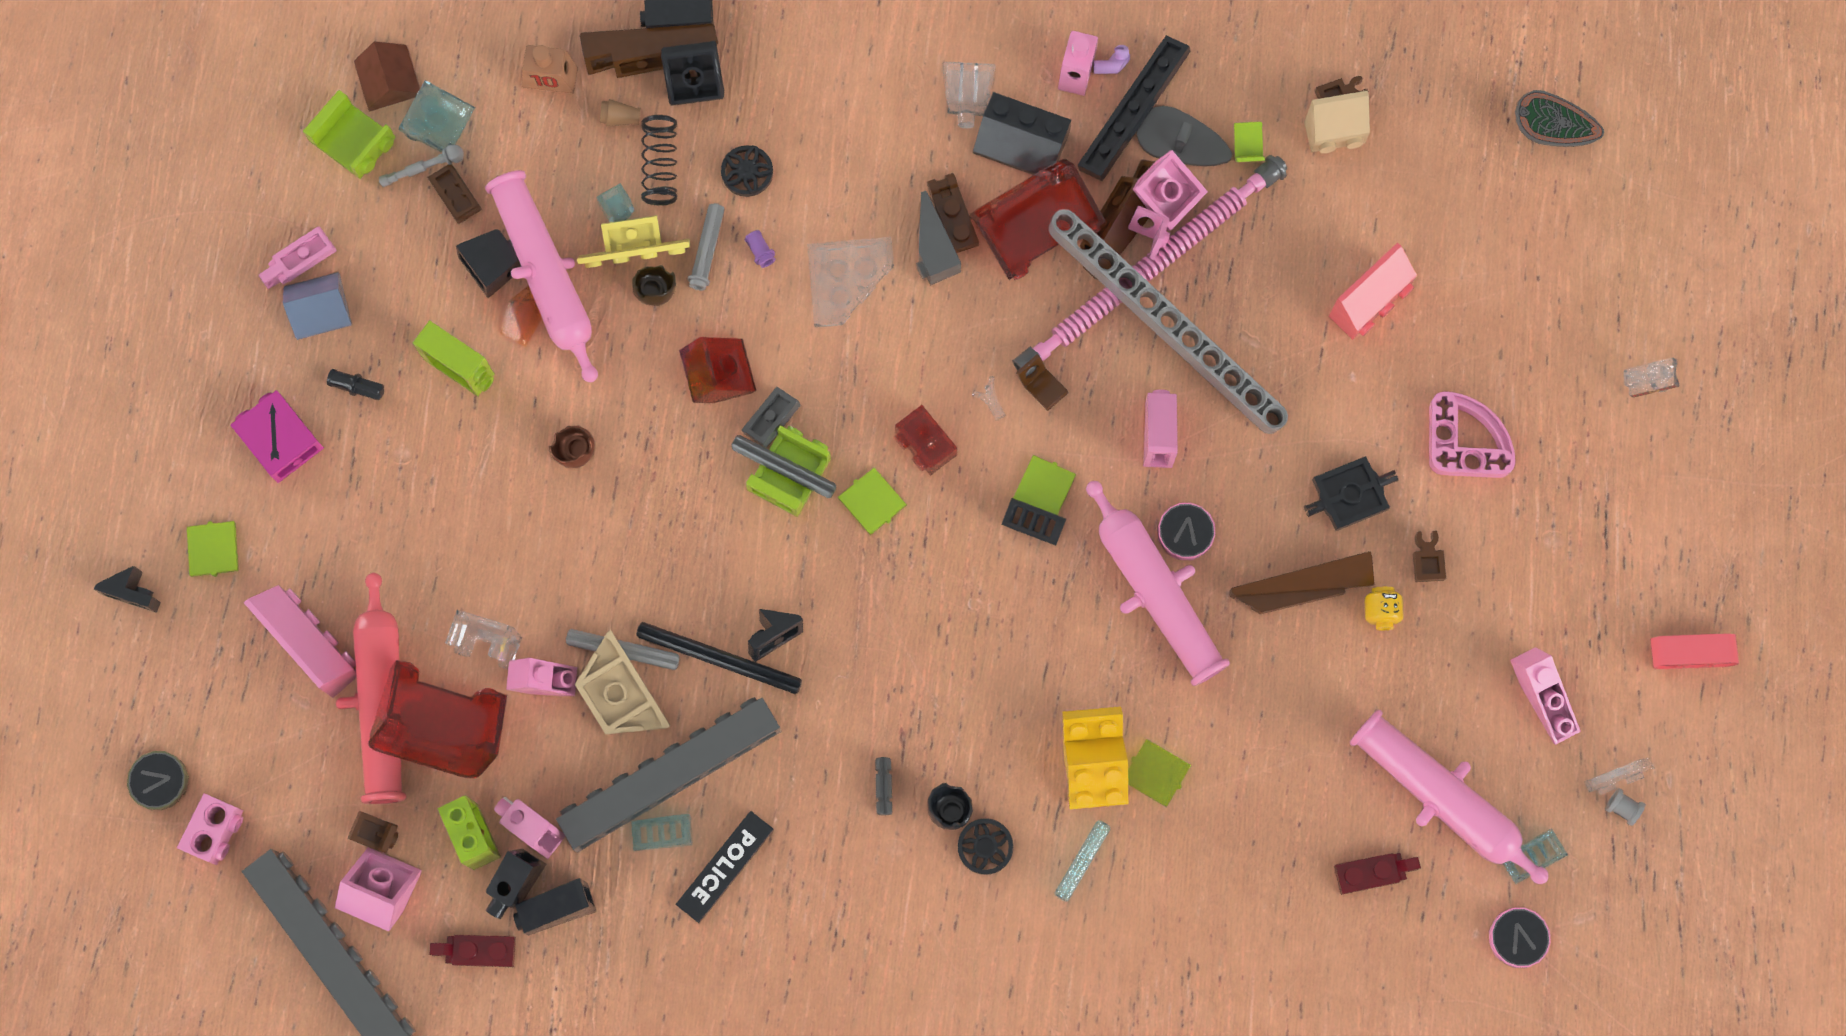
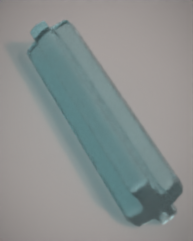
[1055,820,1111,902]

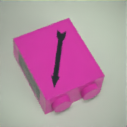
[231,390,324,483]

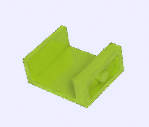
[303,90,396,179]

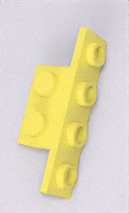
[577,215,690,268]

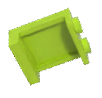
[746,426,831,517]

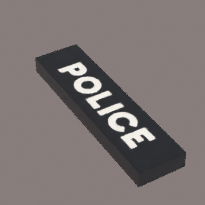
[675,811,774,924]

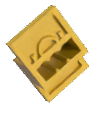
[1062,706,1129,809]

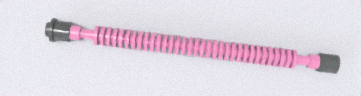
[1012,155,1287,376]

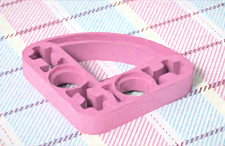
[1429,392,1515,478]

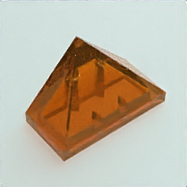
[500,286,542,347]

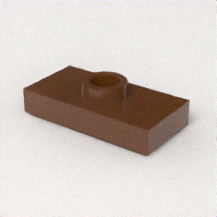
[428,164,482,224]

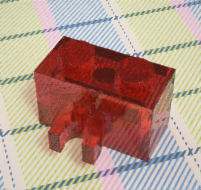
[894,405,958,476]

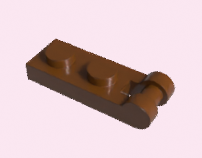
[927,173,979,253]

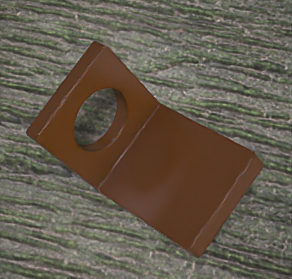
[1016,354,1068,411]

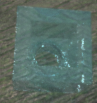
[596,183,635,222]

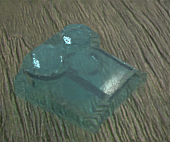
[398,80,475,152]

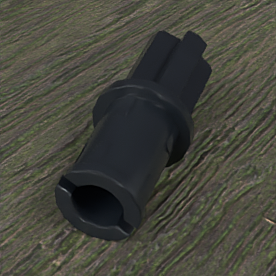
[327,369,385,400]

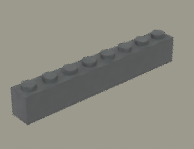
[556,697,782,853]
[241,849,416,1036]

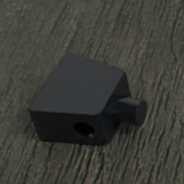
[456,229,521,298]
[486,849,547,919]

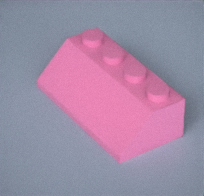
[244,585,357,698]

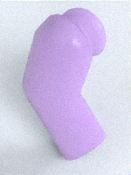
[1093,45,1130,74]

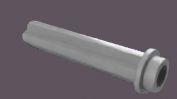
[687,203,725,291]

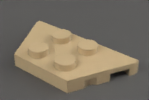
[575,630,670,734]

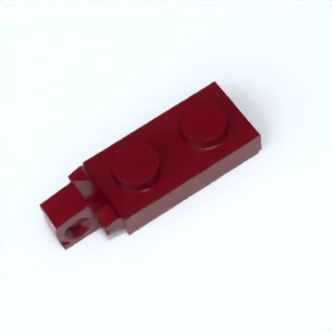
[1334,853,1421,895]
[429,935,516,968]

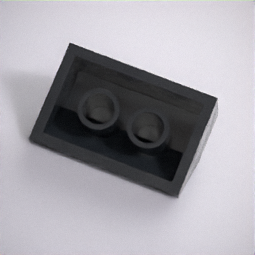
[973,92,1071,181]

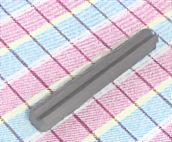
[566,629,680,670]

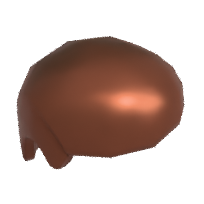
[549,425,595,468]

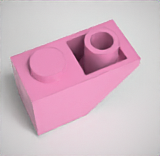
[506,658,577,697]

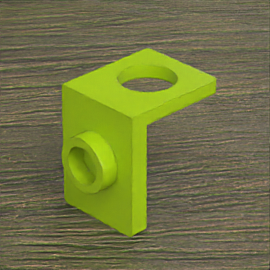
[1234,122,1265,162]

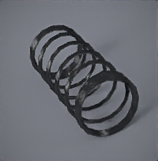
[641,115,678,206]

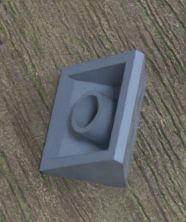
[283,272,352,340]

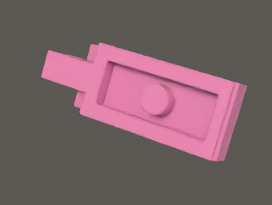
[259,226,337,289]

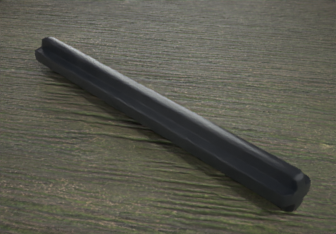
[636,622,802,694]

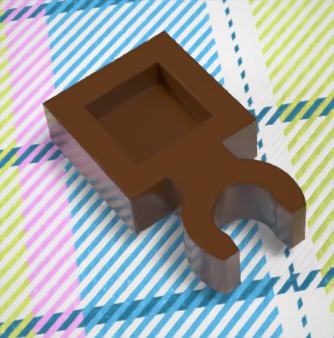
[1315,76,1369,99]
[1413,531,1446,582]

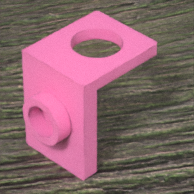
[1128,206,1170,260]

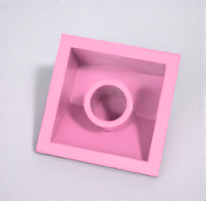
[335,847,421,931]

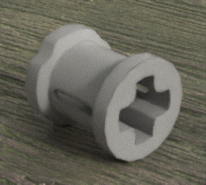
[1605,788,1646,826]

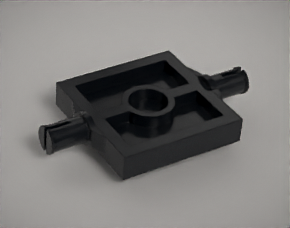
[1304,456,1398,531]

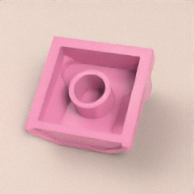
[1133,150,1208,231]

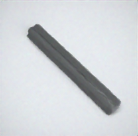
[731,435,836,498]

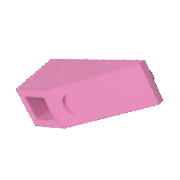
[1510,647,1581,745]

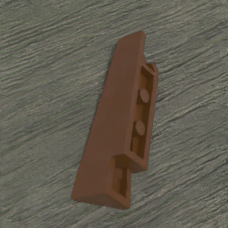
[580,24,718,78]
[1080,160,1155,280]
[1229,551,1375,614]

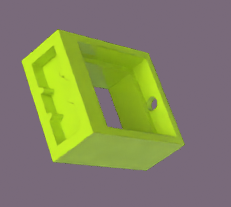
[412,320,495,396]
[437,795,501,870]

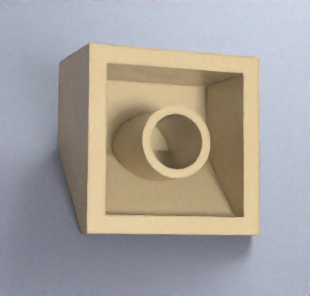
[1304,91,1370,153]

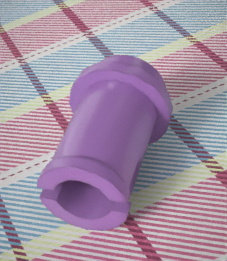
[744,230,775,268]

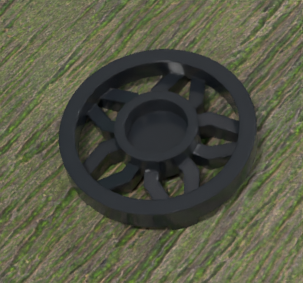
[721,145,773,197]
[958,819,1013,875]

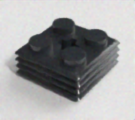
[661,41,724,106]

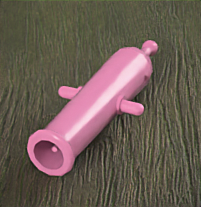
[485,170,598,382]
[1086,481,1230,686]
[1350,709,1549,884]

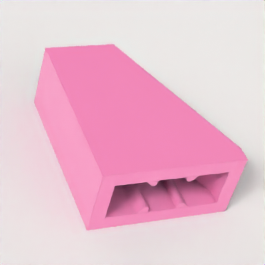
[1143,390,1178,468]

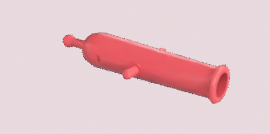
[336,573,423,804]

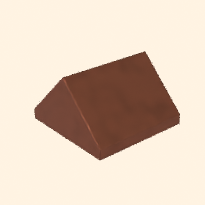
[354,41,422,112]

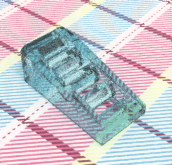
[631,814,693,851]
[1503,828,1568,884]

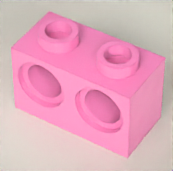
[177,793,243,865]

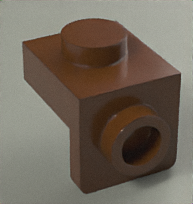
[347,811,398,853]

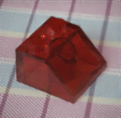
[679,337,757,403]

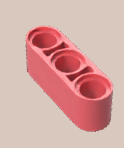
[1650,634,1739,669]

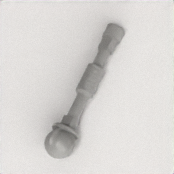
[379,145,464,187]

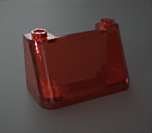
[970,159,1106,280]
[368,660,507,778]

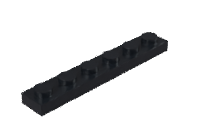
[1078,35,1191,181]

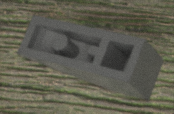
[916,191,961,286]

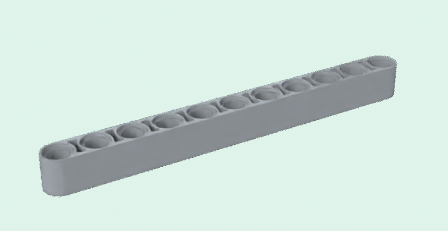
[1049,209,1288,434]

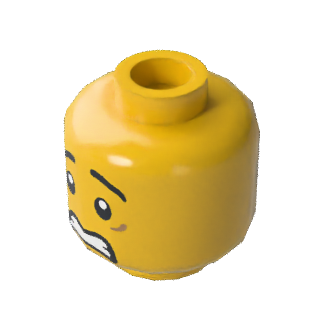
[1364,586,1404,631]

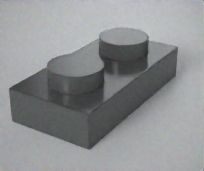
[742,387,801,448]

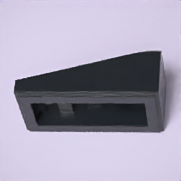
[1001,498,1066,546]

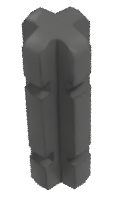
[875,757,892,816]

